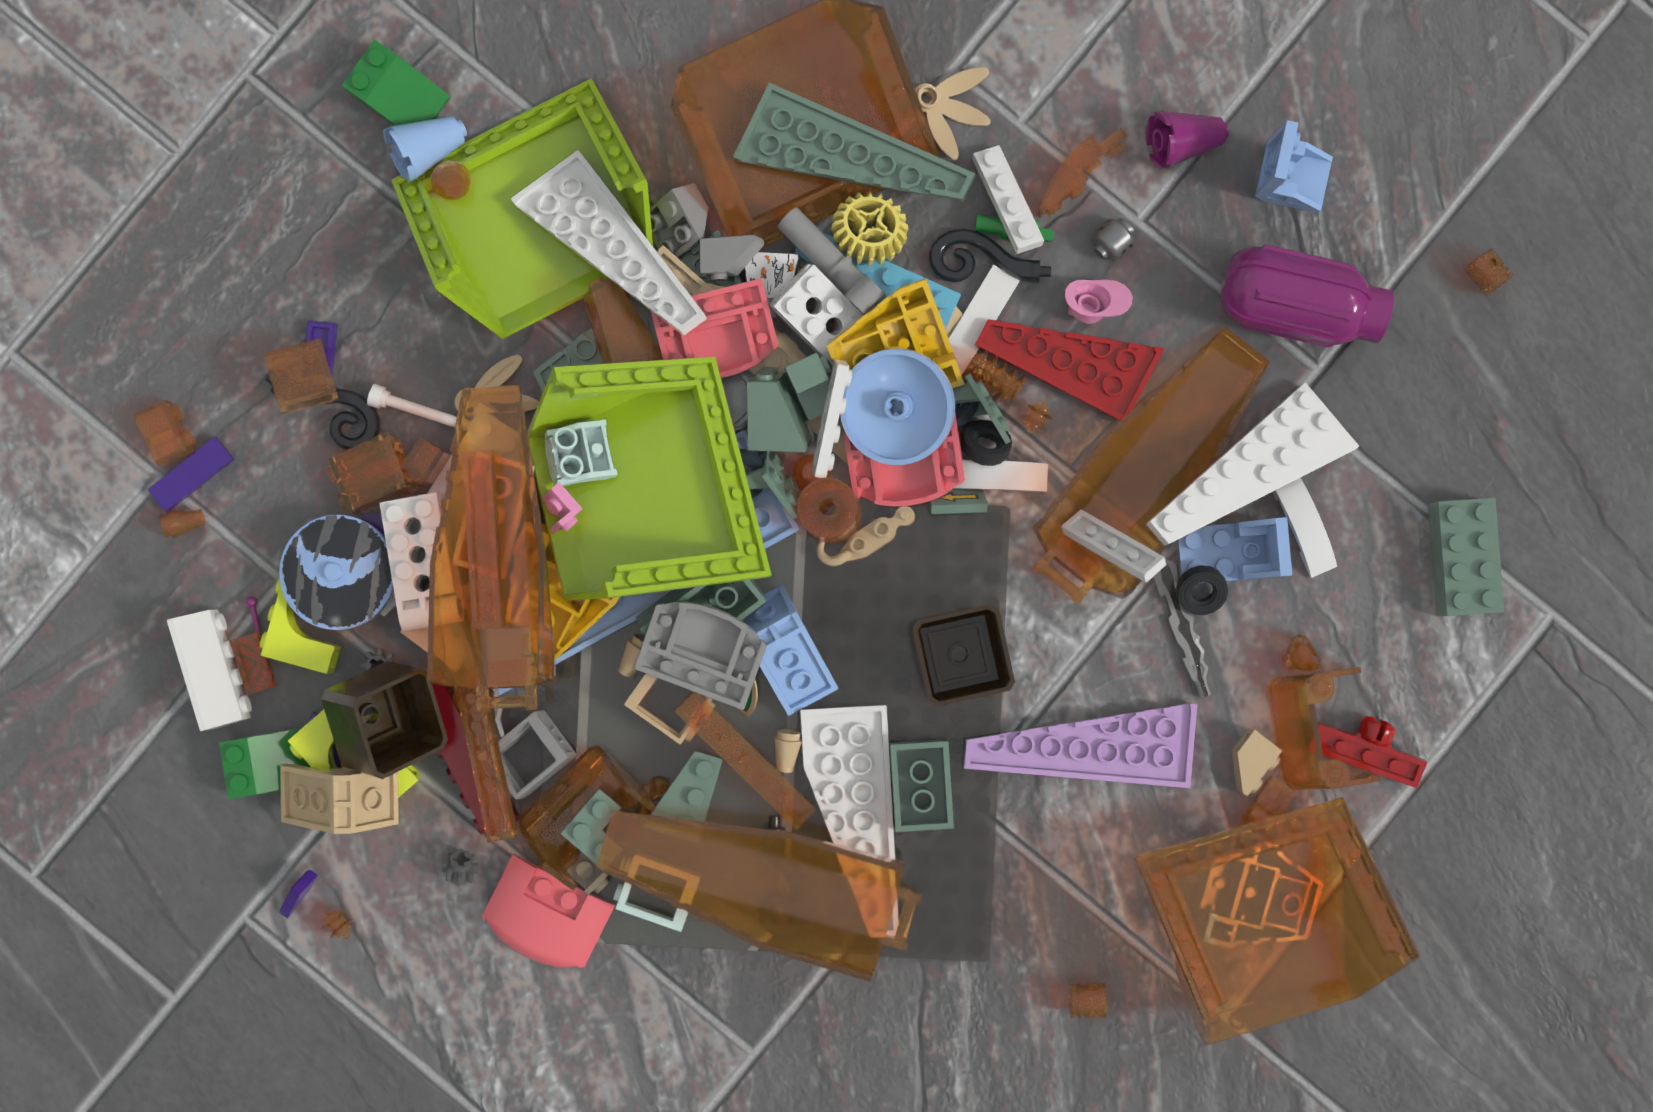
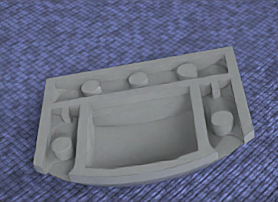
[634,601,767,710]

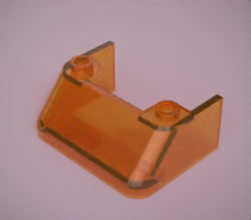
[1267,666,1380,790]
[518,745,656,890]

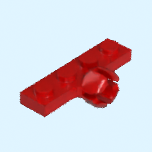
[1307,716,1428,788]

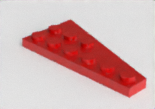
[974,319,1165,424]

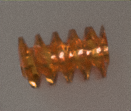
[962,350,1027,406]

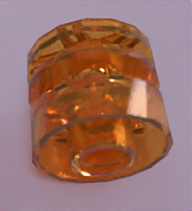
[797,478,862,544]

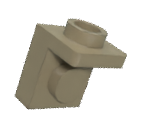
[565,852,610,895]

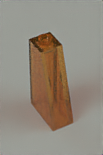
[583,277,663,364]

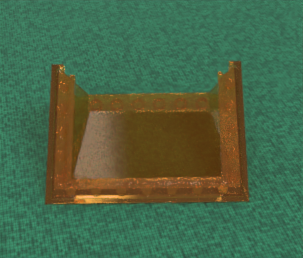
[670,0,940,247]
[1134,797,1421,1046]

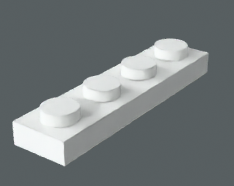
[972,145,1044,254]
[811,359,852,479]
[1061,509,1166,583]

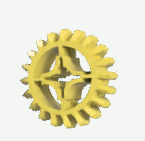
[831,191,908,267]

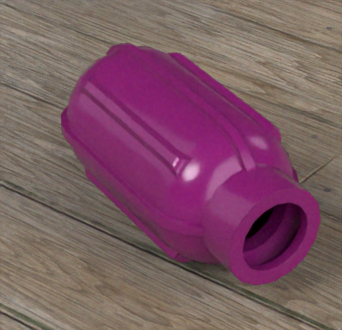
[1220,244,1394,348]

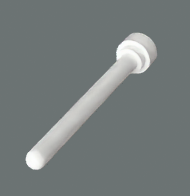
[367,384,472,431]

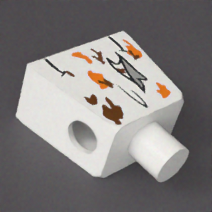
[745,252,799,319]

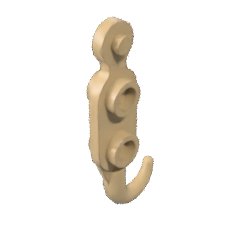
[816,506,915,566]

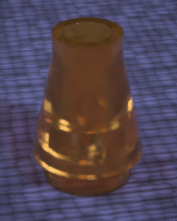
[160,509,206,538]

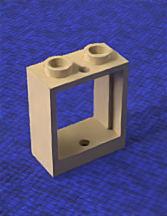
[624,674,716,745]

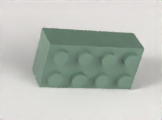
[1428,498,1505,616]
[636,579,766,636]

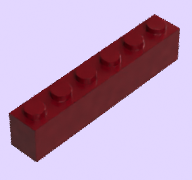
[429,669,521,838]

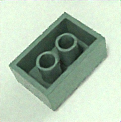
[889,739,954,832]

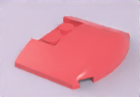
[651,278,779,378]
[843,414,965,506]
[482,854,616,968]

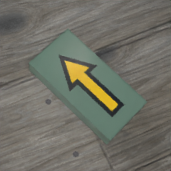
[927,489,988,514]

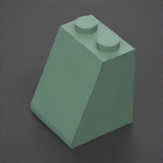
[747,367,814,452]

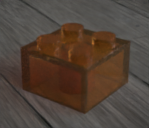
[263,338,339,415]

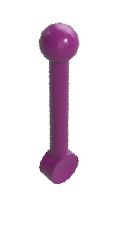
[246,596,262,655]

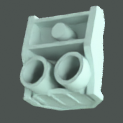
[545,420,617,486]

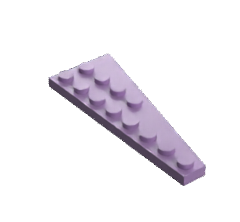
[963,703,1197,788]

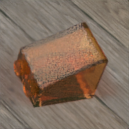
[328,432,418,514]

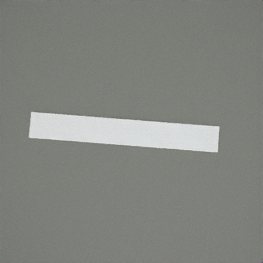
[949,265,1020,376]

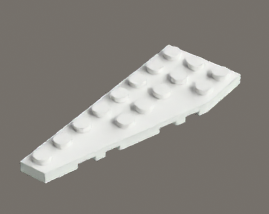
[801,705,899,937]

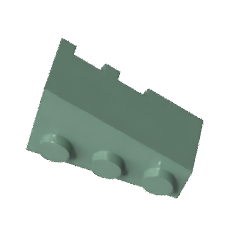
[642,749,724,843]

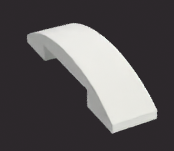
[953,460,1048,492]
[1272,478,1337,578]

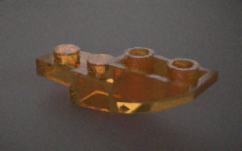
[1037,128,1128,218]

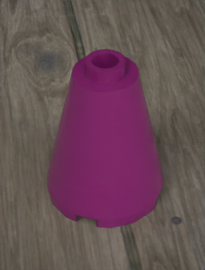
[1146,111,1229,169]

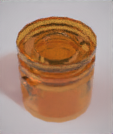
[1464,248,1514,296]
[1068,983,1107,1018]

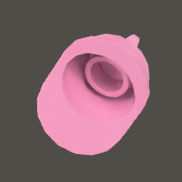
[1064,280,1133,324]

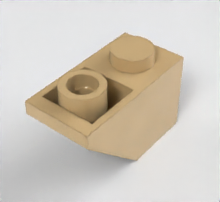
[1231,728,1282,796]

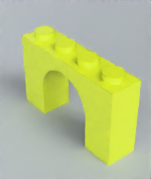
[260,578,342,674]
[288,709,422,798]

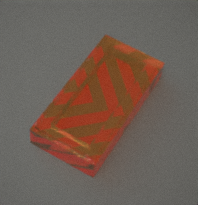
[229,632,277,695]

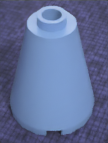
[383,116,467,182]

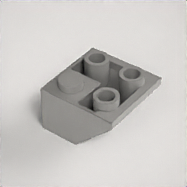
[650,183,708,259]

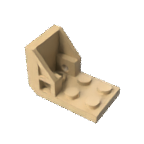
[280,764,399,834]

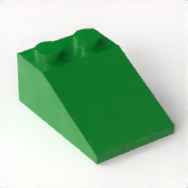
[341,39,450,126]
[219,728,311,799]

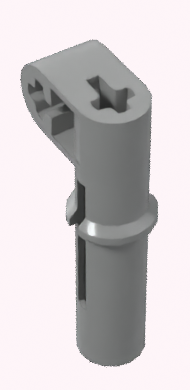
[777,207,886,315]

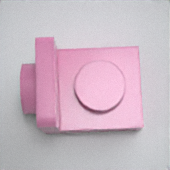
[542,482,582,534]

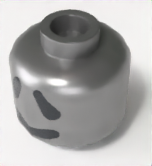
[1093,218,1135,260]

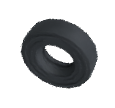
[960,420,1012,466]
[1176,565,1228,616]

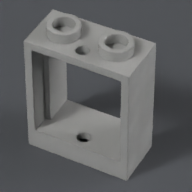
[483,710,578,800]

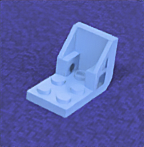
[1255,120,1333,214]
[1176,517,1292,583]
[741,585,839,716]

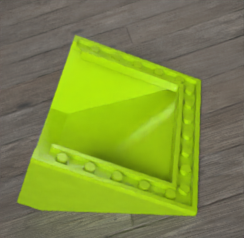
[391,78,653,339]
[526,357,772,600]

